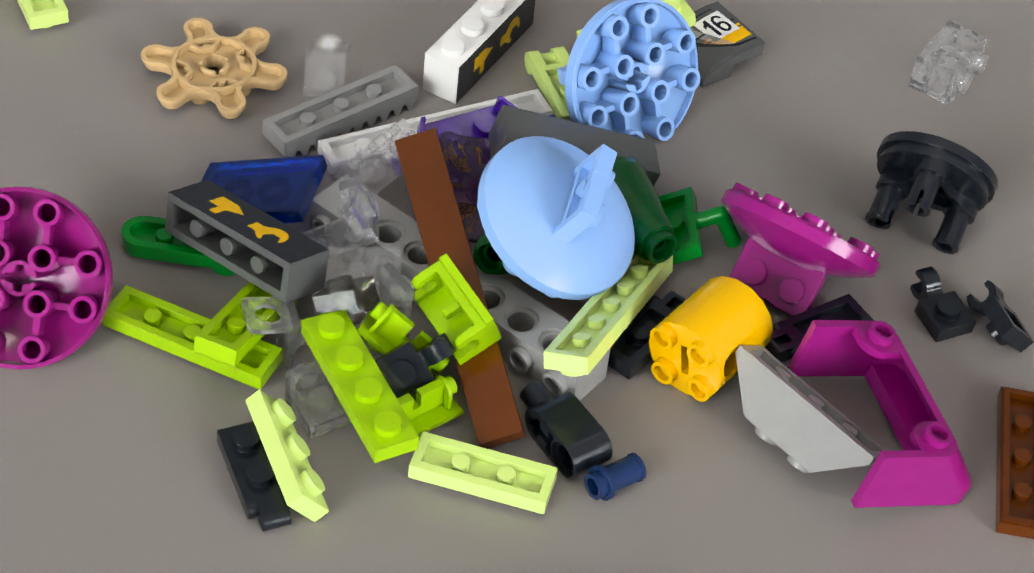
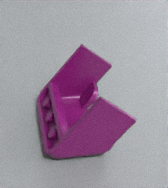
[787,320,972,508]

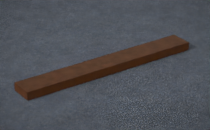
[395,128,526,449]

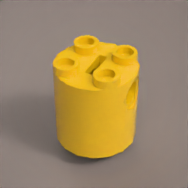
[649,276,773,402]

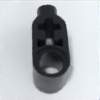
[520,380,613,478]

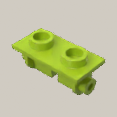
[357,301,450,375]
[397,375,464,436]

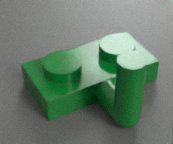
[658,187,742,265]

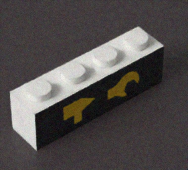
[422,0,536,104]

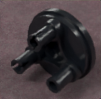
[865,131,998,254]

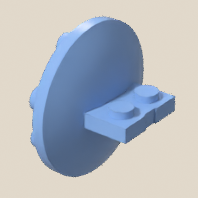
[557,0,700,141]
[477,136,635,300]

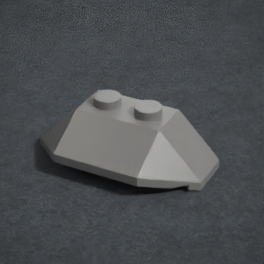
[735,345,888,473]

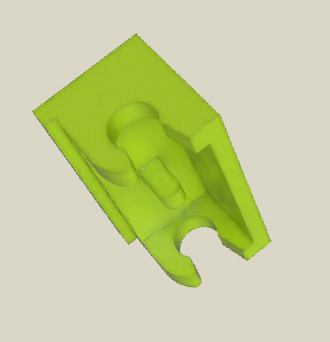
[411,253,502,365]

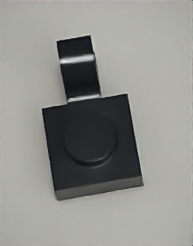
[910,266,976,342]
[967,280,1034,353]
[375,332,455,398]

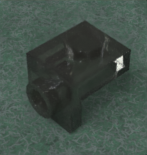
[312,275,380,325]

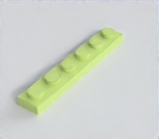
[544,253,673,377]

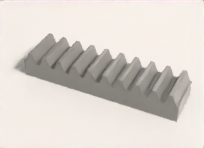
[262,65,418,162]

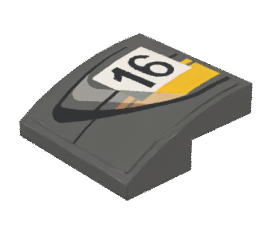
[690,1,765,87]

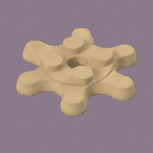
[141,18,287,119]

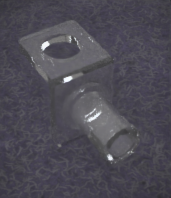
[241,296,308,369]

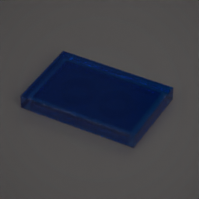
[201,155,328,223]

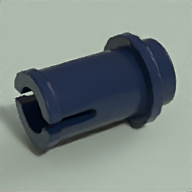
[584,452,646,501]

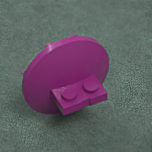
[721,182,881,316]
[0,187,113,369]

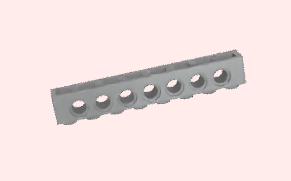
[310,175,611,401]

